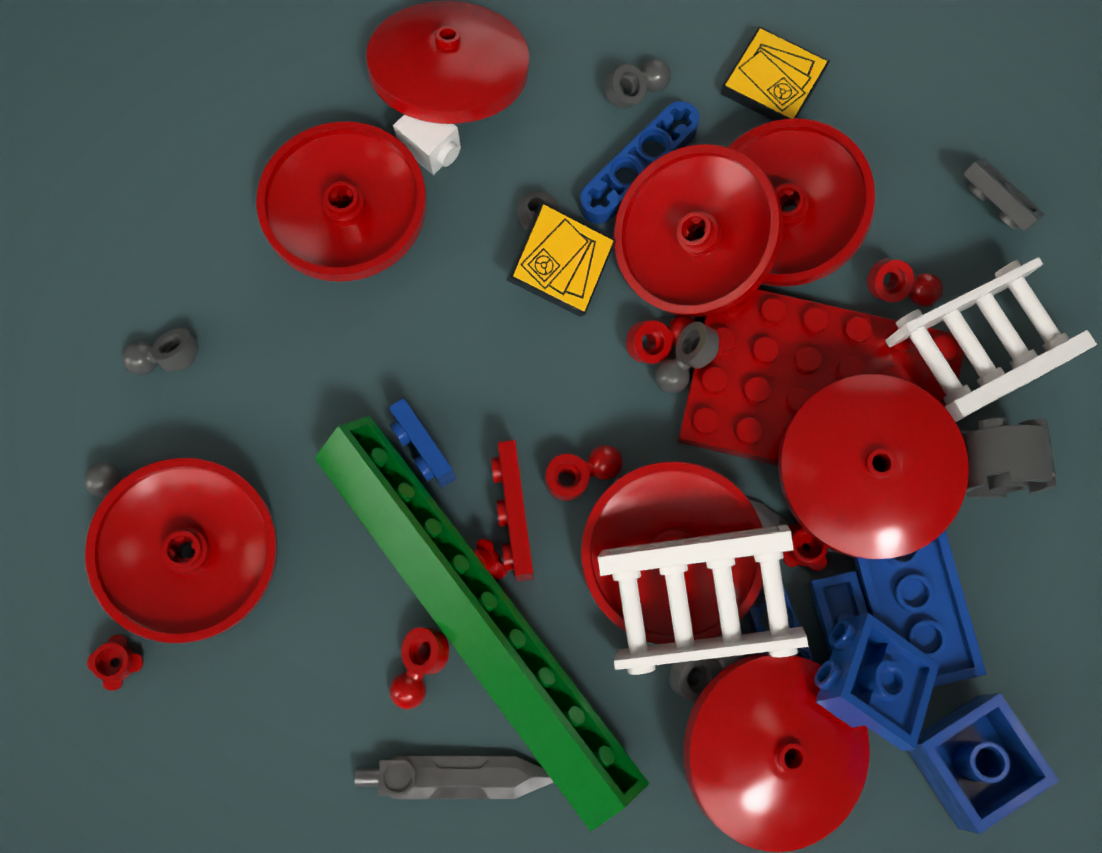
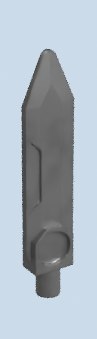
[355,756,553,799]

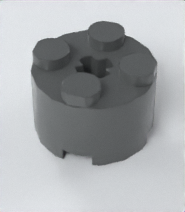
[960,418,1057,499]

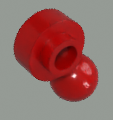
[867,258,943,307]
[626,316,696,364]
[544,445,623,501]
[389,627,449,710]

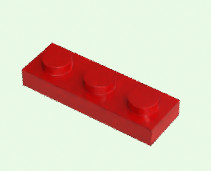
[491,440,534,582]

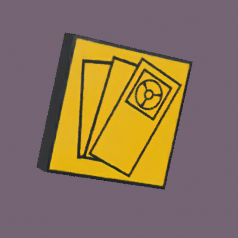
[720,26,830,121]
[506,202,616,317]

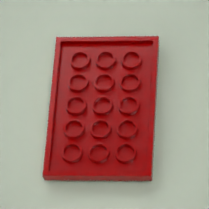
[678,289,963,466]

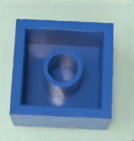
[907,693,1060,834]

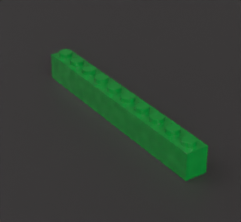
[314,416,650,832]

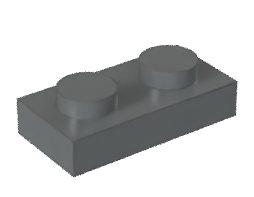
[963,158,1045,232]

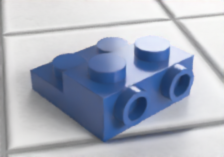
[814,613,940,751]

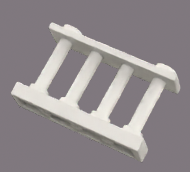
[885,257,1097,422]
[598,525,808,675]

